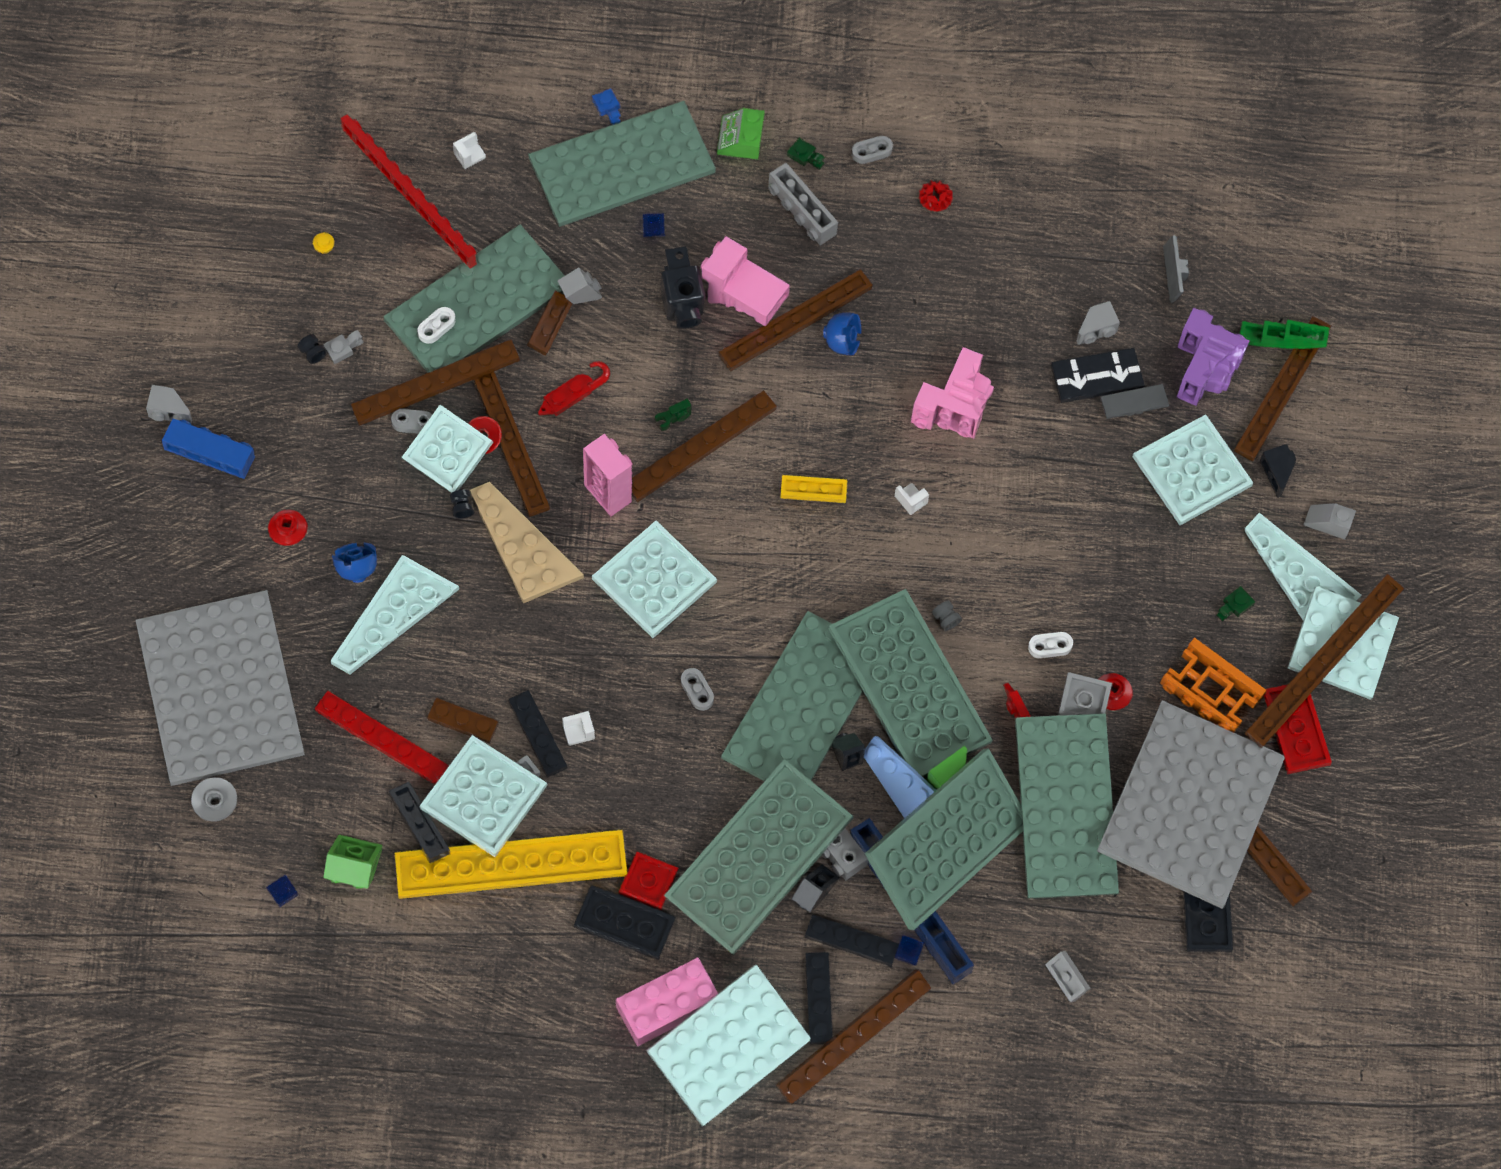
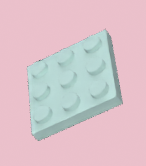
[402,405,493,493]

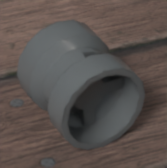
[932,600,962,631]

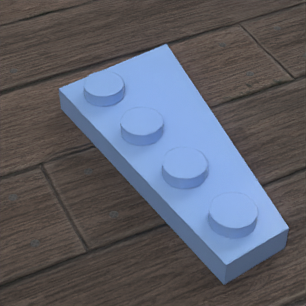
[864,736,936,818]

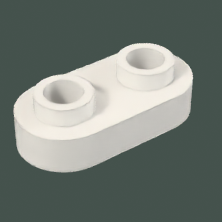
[418,307,455,344]
[1028,632,1073,658]

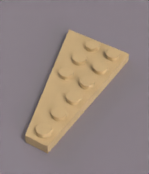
[470,482,584,603]

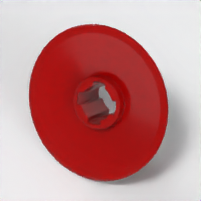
[468,416,502,454]
[268,510,308,546]
[1098,673,1133,710]

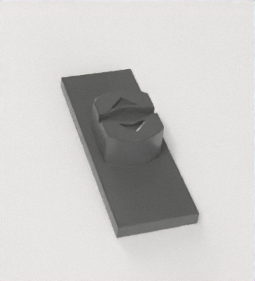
[1163,236,1189,303]
[1100,384,1169,419]

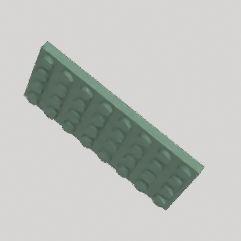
[528,101,716,227]
[383,224,565,373]
[828,589,993,777]
[721,611,863,781]
[1015,714,1119,899]
[865,749,1023,930]
[664,759,854,955]

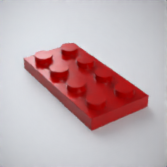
[1264,685,1332,774]

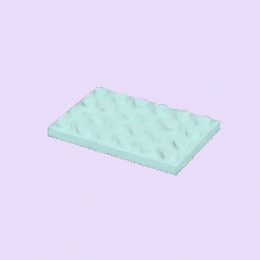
[646,965,810,1126]

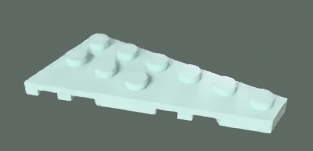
[1244,513,1361,620]
[331,555,459,674]

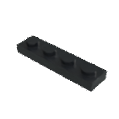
[508,690,568,778]
[389,782,450,864]
[805,914,899,967]
[805,952,833,1045]

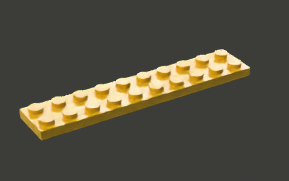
[395,830,627,899]

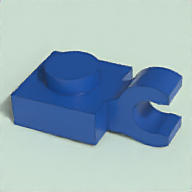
[592,89,621,125]

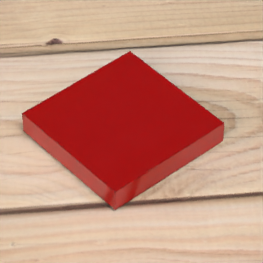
[619,851,679,910]

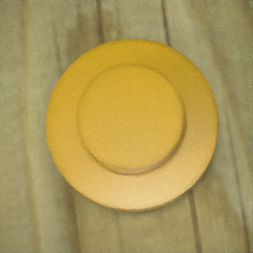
[313,233,334,254]

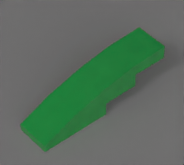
[1240,320,1329,349]

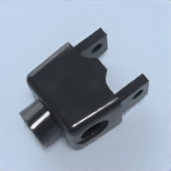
[660,246,705,329]

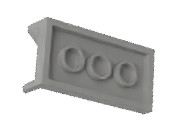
[1058,672,1112,716]

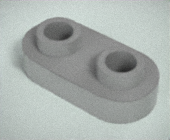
[852,136,893,164]
[391,409,432,434]
[681,668,714,711]

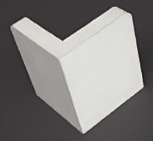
[453,132,486,169]
[895,483,929,515]
[562,711,595,746]

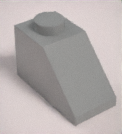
[1304,503,1356,540]

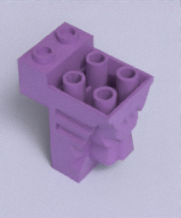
[1177,308,1249,406]

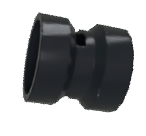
[297,334,327,364]
[450,489,475,519]

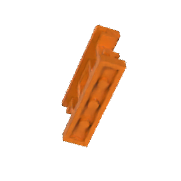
[1160,637,1266,733]

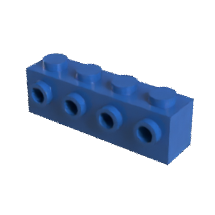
[162,419,255,479]

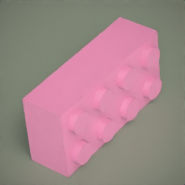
[583,434,632,517]
[616,958,718,1047]

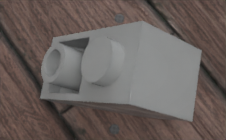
[557,268,602,304]
[1076,301,1120,345]
[146,385,192,424]

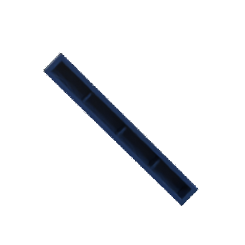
[850,818,974,985]

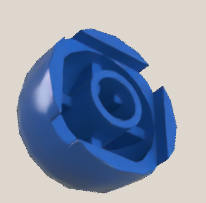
[823,312,861,355]
[332,543,377,583]

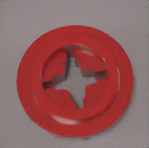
[919,180,953,211]

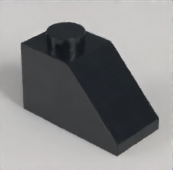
[1260,444,1296,498]
[832,733,865,771]
[792,864,840,912]

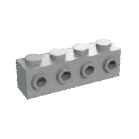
[768,163,838,245]
[822,828,868,881]

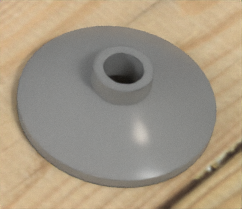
[191,778,237,821]

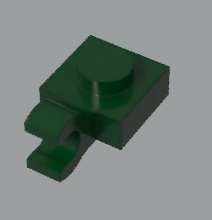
[787,137,825,170]
[655,398,692,431]
[1217,586,1255,621]

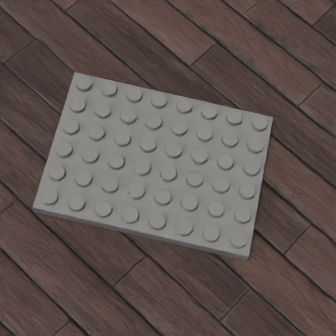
[136,590,305,786]
[1097,700,1285,908]

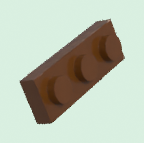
[527,290,573,355]
[427,698,499,744]

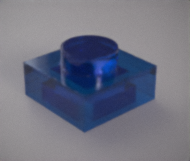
[643,213,665,237]
[266,875,298,908]
[895,935,924,966]

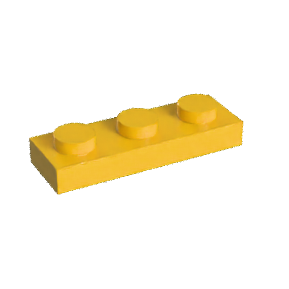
[780,475,847,503]

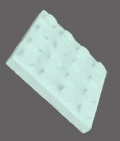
[1133,415,1253,525]
[592,521,717,638]
[1288,586,1399,700]
[420,735,547,857]

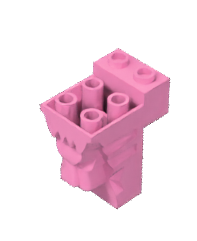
[701,236,790,326]
[911,347,994,439]

